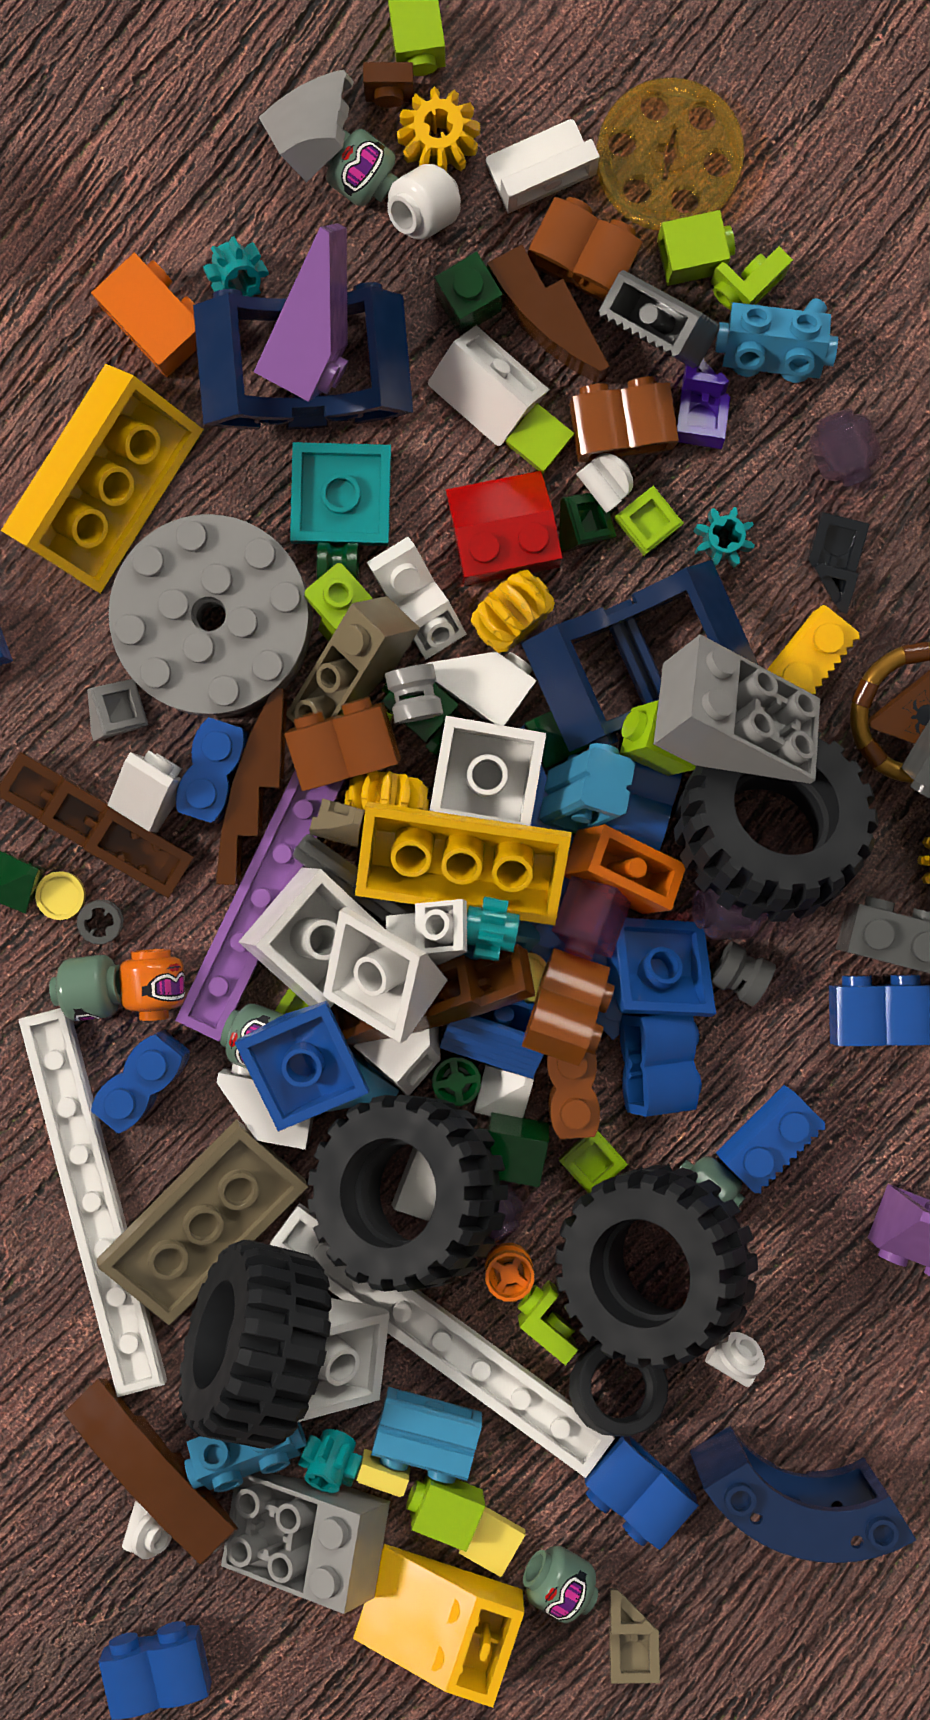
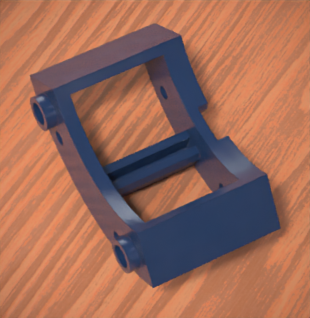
[193,282,413,430]
[521,560,758,752]
[690,1425,916,1563]

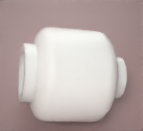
[388,164,461,240]

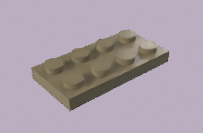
[96,1119,308,1325]

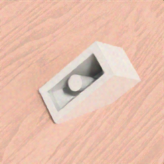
[426,652,537,726]

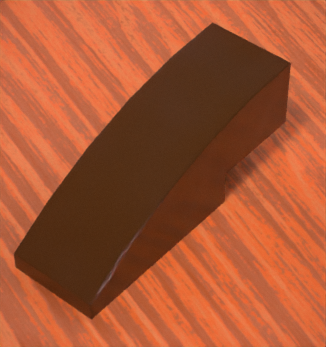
[487,244,610,383]

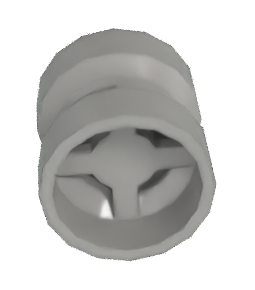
[385,664,443,724]

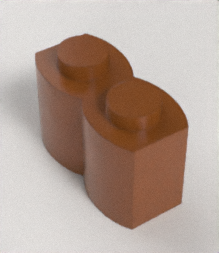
[527,197,643,302]
[570,376,679,463]
[284,697,401,791]
[522,948,615,1066]
[545,1052,600,1139]

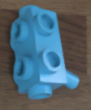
[715,298,838,383]
[185,1422,307,1492]

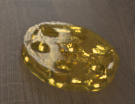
[597,77,744,231]

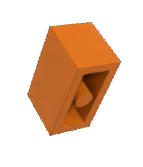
[91,252,197,378]
[564,824,685,914]

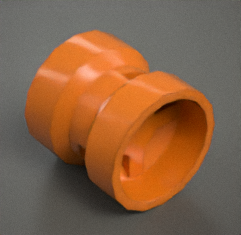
[485,1243,534,1302]

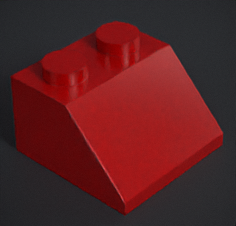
[446,471,562,586]

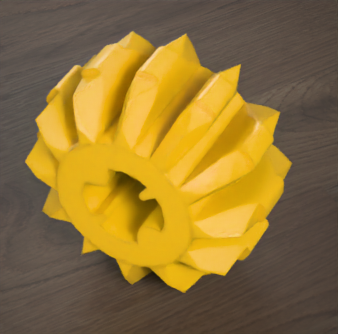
[397,86,480,172]
[471,570,555,653]
[344,771,429,828]

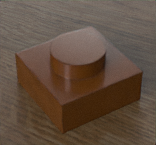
[363,62,414,108]

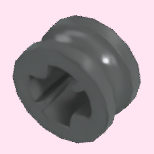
[77,899,124,944]

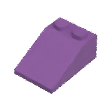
[254,223,349,402]
[868,1184,930,1276]

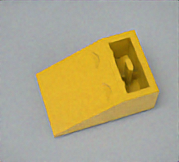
[353,1544,525,1708]

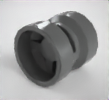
[711,941,776,1007]

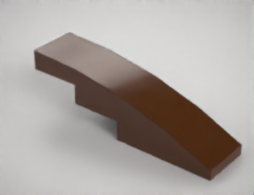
[216,688,288,885]
[0,750,194,898]
[331,944,535,1045]
[64,1378,239,1564]

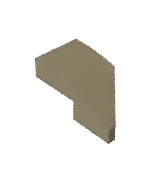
[309,798,365,848]
[609,1588,660,1684]

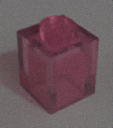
[552,876,631,960]

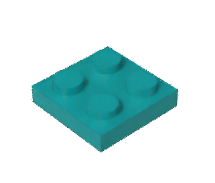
[290,442,392,546]

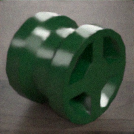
[317,542,359,582]
[432,1054,481,1106]

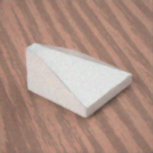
[474,1064,534,1118]

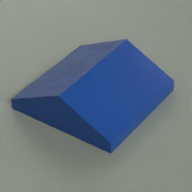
[607,917,716,1017]
[235,1001,370,1132]

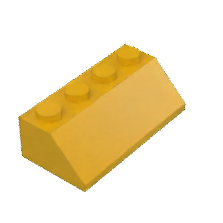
[1,364,204,594]
[355,802,571,925]

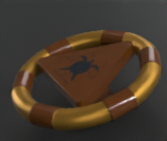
[850,641,930,783]

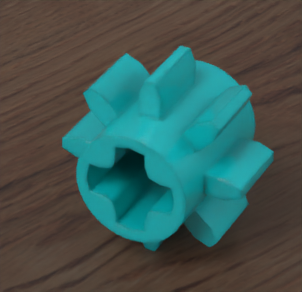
[203,236,269,297]
[693,507,755,568]
[467,897,520,961]
[298,1429,363,1493]

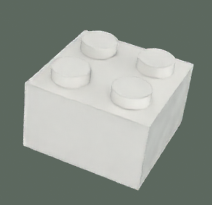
[429,716,546,826]
[239,867,383,1008]

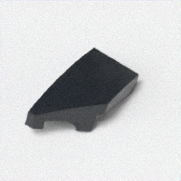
[807,511,870,614]

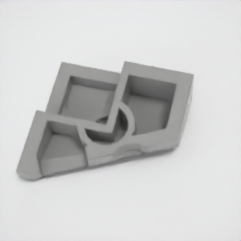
[259,69,354,183]

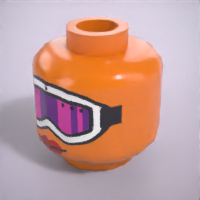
[119,949,185,1021]

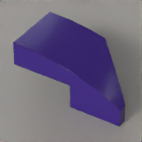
[676,359,730,449]

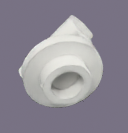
[576,453,633,513]
[705,1332,765,1388]
[122,1500,172,1559]

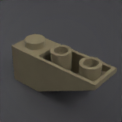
[286,596,420,723]

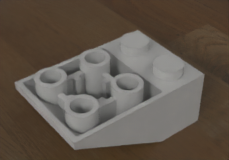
[654,634,820,784]
[221,1472,390,1614]

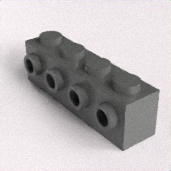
[836,896,930,973]

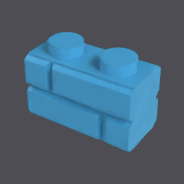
[539,743,635,834]
[371,1387,482,1484]

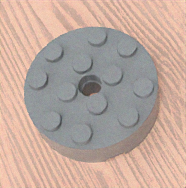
[108,514,313,718]

